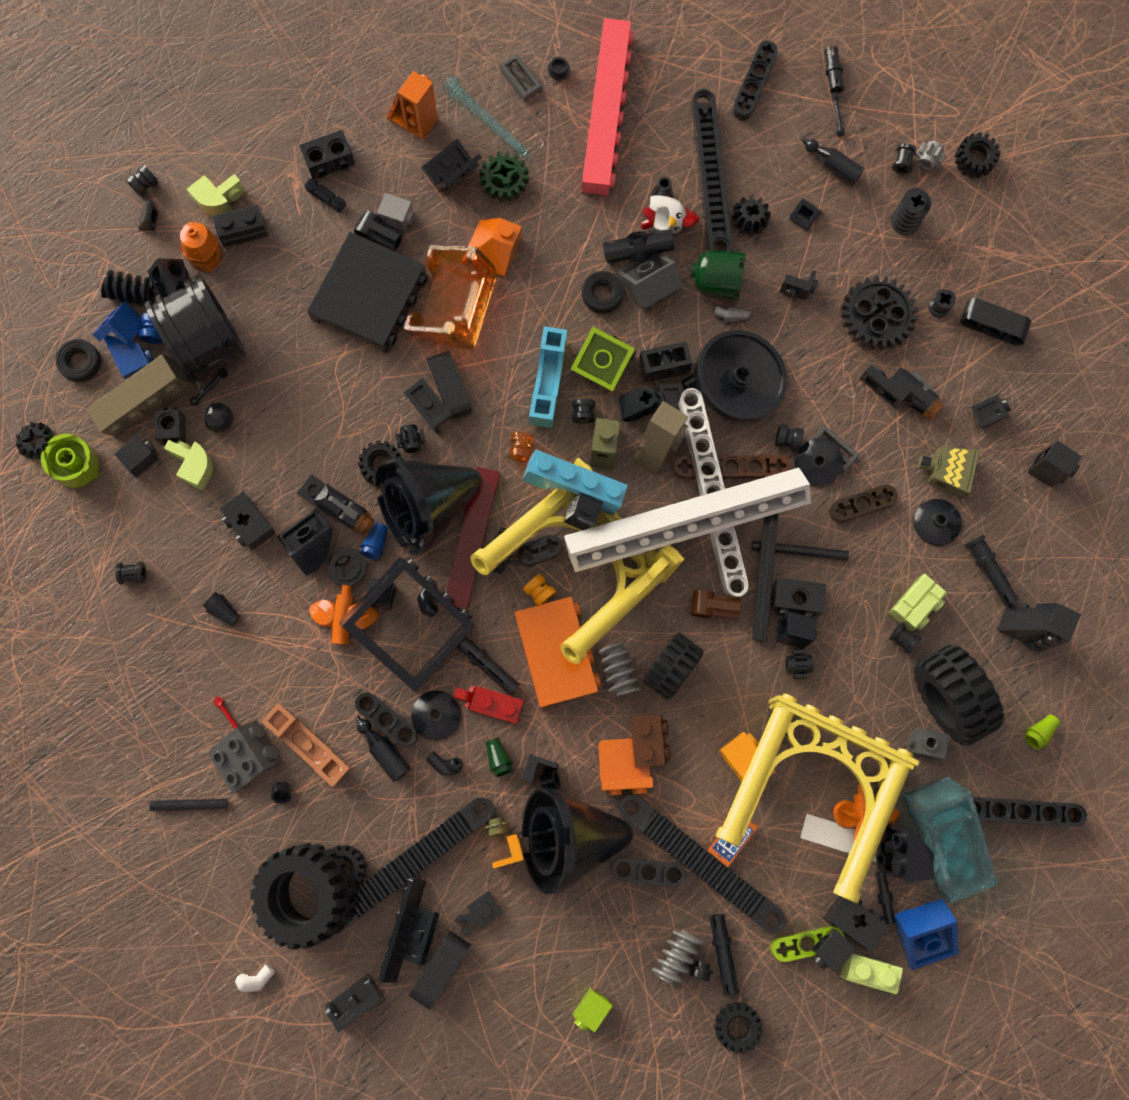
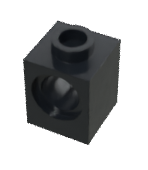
[155,407,186,445]
[366,577,398,611]
[810,928,856,972]

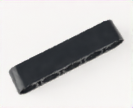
[956,797,1087,827]

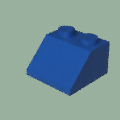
[895,898,959,970]

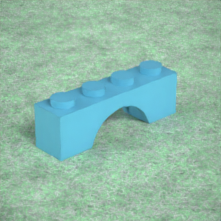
[529,326,567,428]
[522,449,628,515]

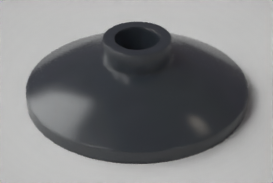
[795,438,843,485]
[914,499,962,546]
[411,691,461,740]

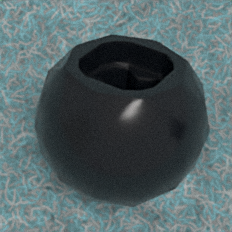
[205,403,233,433]

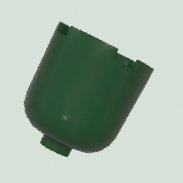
[690,250,746,300]

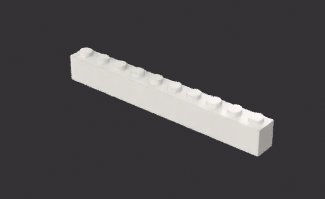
[564,468,811,572]

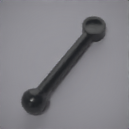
[832,92,845,136]
[190,368,228,406]

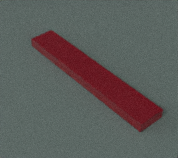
[446,467,500,611]

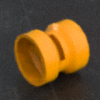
[523,574,557,606]

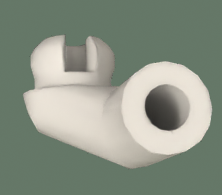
[235,964,275,993]

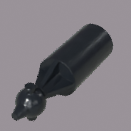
[802,139,865,186]
[355,716,411,783]

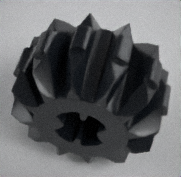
[731,195,771,236]

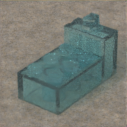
[903,777,997,903]

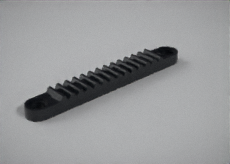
[692,89,732,252]
[619,795,786,933]
[341,797,494,931]

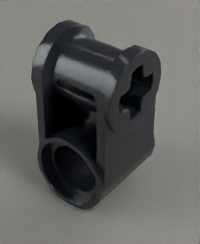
[618,387,666,422]

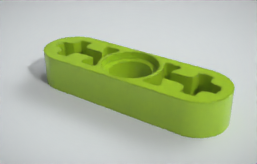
[770,926,845,962]

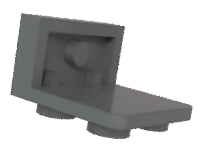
[209,720,283,793]

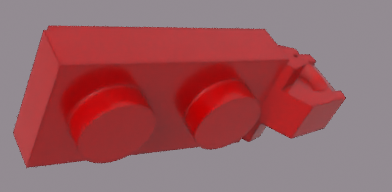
[454,686,524,724]

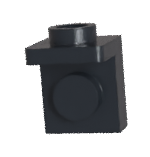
[971,394,1011,429]

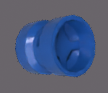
[139,313,163,344]

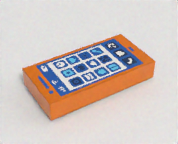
[707,821,758,867]

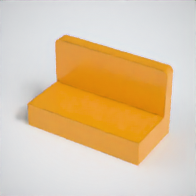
[492,833,524,868]

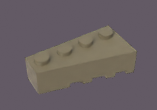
[87,354,198,436]

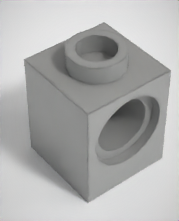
[377,193,415,232]

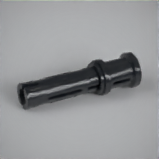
[964,534,1019,606]

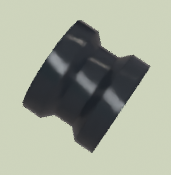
[572,399,595,424]

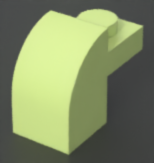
[187,174,245,216]
[164,440,213,491]

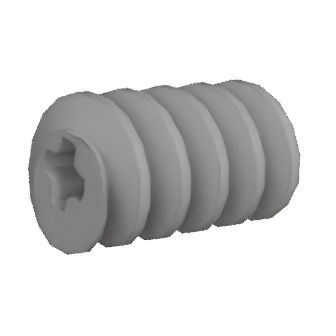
[599,642,641,697]
[652,928,704,988]

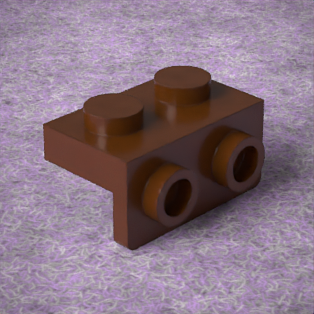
[631,714,671,767]

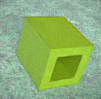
[573,987,613,1032]

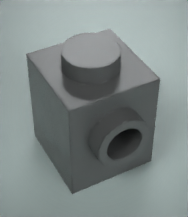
[907,728,949,760]

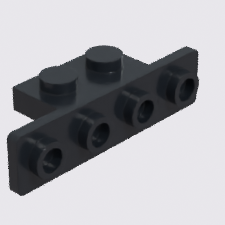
[379,878,440,983]

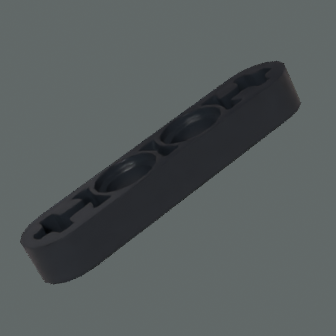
[732,41,778,120]

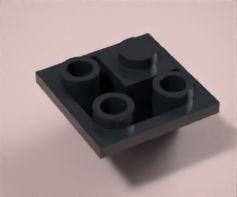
[876,821,934,882]

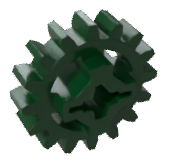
[479,151,529,202]

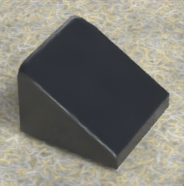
[789,198,822,231]
[138,200,159,231]

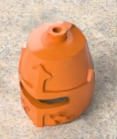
[179,222,222,273]

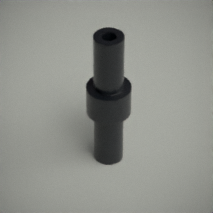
[875,871,896,924]

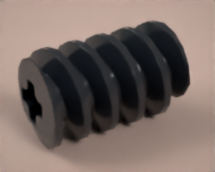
[891,188,931,235]
[101,270,156,306]

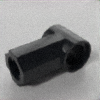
[353,210,403,251]

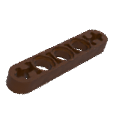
[673,455,790,479]

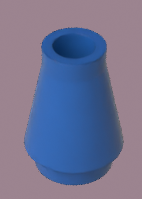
[360,522,388,560]

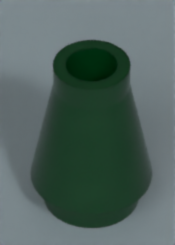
[485,738,514,777]

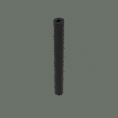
[752,540,849,560]

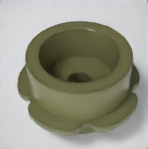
[485,818,509,837]

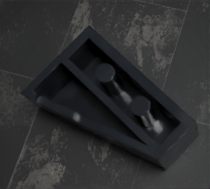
[997,603,1081,652]

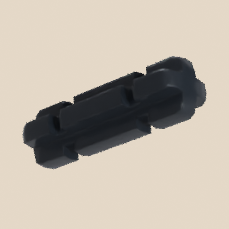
[304,178,346,212]

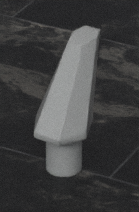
[714,306,752,323]

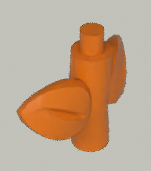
[310,585,379,645]
[833,784,901,844]

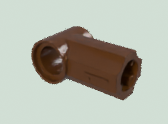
[690,590,741,620]

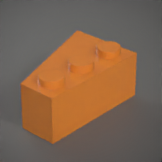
[386,71,438,140]

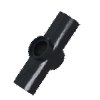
[603,229,675,264]

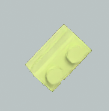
[888,574,947,632]
[840,953,903,994]

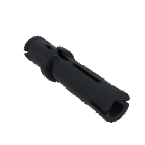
[456,636,521,696]
[709,913,740,996]

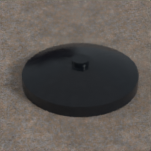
[695,330,787,422]

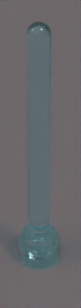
[442,75,527,156]

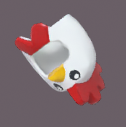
[641,195,700,234]

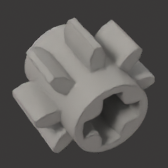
[915,141,946,170]

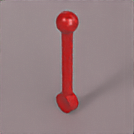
[213,697,239,730]

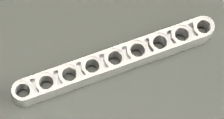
[679,388,748,598]

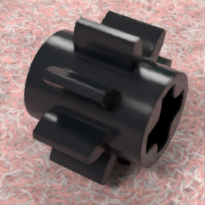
[395,424,425,453]
[785,649,814,680]

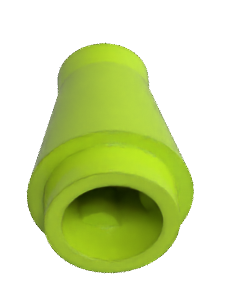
[1024,714,1060,750]

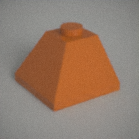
[462,218,522,278]

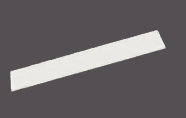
[800,814,949,883]

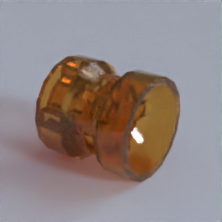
[508,432,534,461]

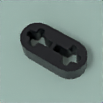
[518,535,562,567]

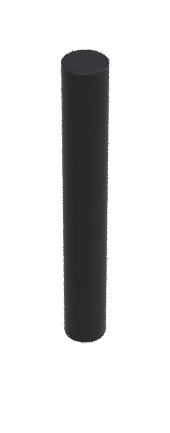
[150,798,228,811]

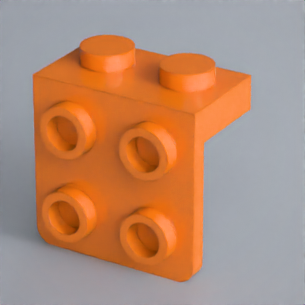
[598,739,653,795]

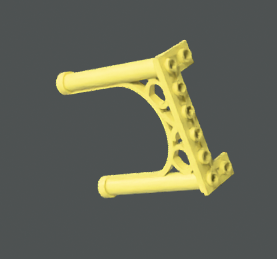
[471,458,684,664]
[716,694,919,904]

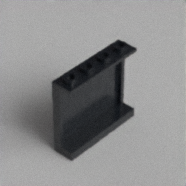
[307,232,428,353]

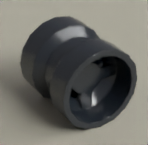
[126,165,159,198]
[775,423,804,452]

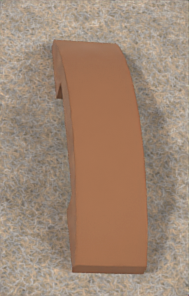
[261,703,351,788]

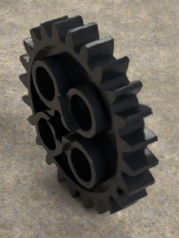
[841,276,918,351]

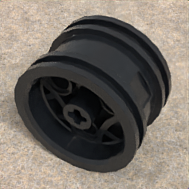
[145,274,247,384]

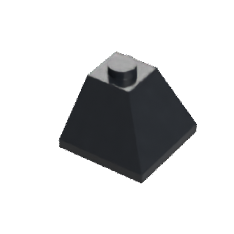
[277,508,333,576]

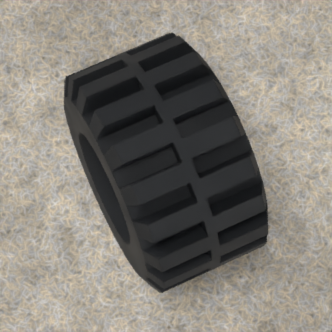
[643,632,704,700]

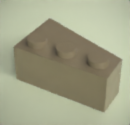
[632,401,689,475]

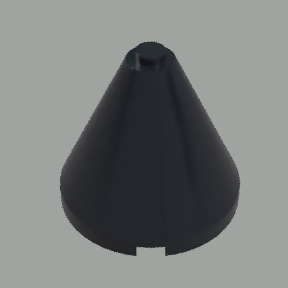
[374,459,482,555]
[522,788,633,894]

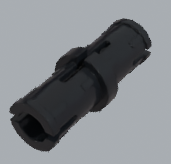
[824,46,844,94]

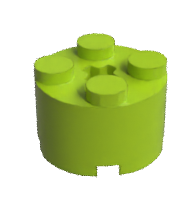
[41,434,100,488]

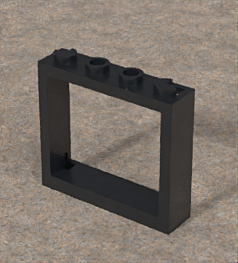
[338,557,475,692]

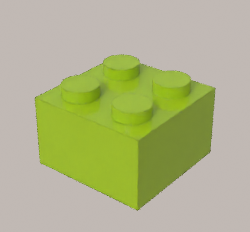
[571,326,636,391]

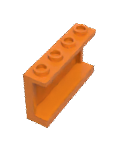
[514,597,601,709]

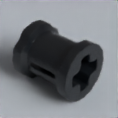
[892,143,917,174]
[929,289,956,317]
[115,561,147,585]
[888,622,922,654]

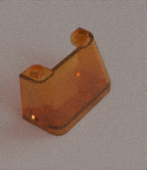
[403,245,496,350]

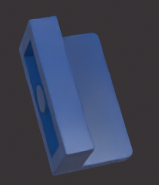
[92,302,143,345]

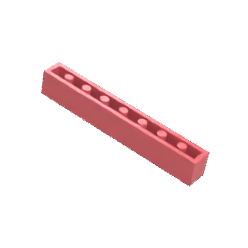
[582,18,634,196]

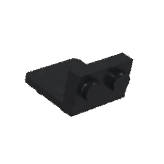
[421,139,482,190]

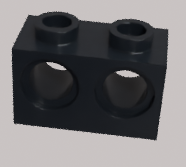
[299,130,355,179]
[147,258,191,298]

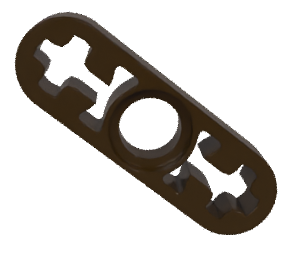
[829,485,898,523]

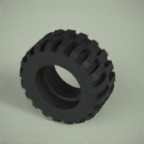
[914,645,1005,746]
[250,843,356,950]

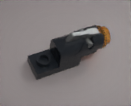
[860,365,944,419]
[297,474,374,535]

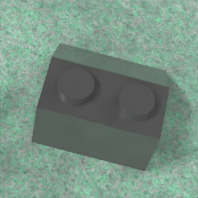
[616,253,684,308]

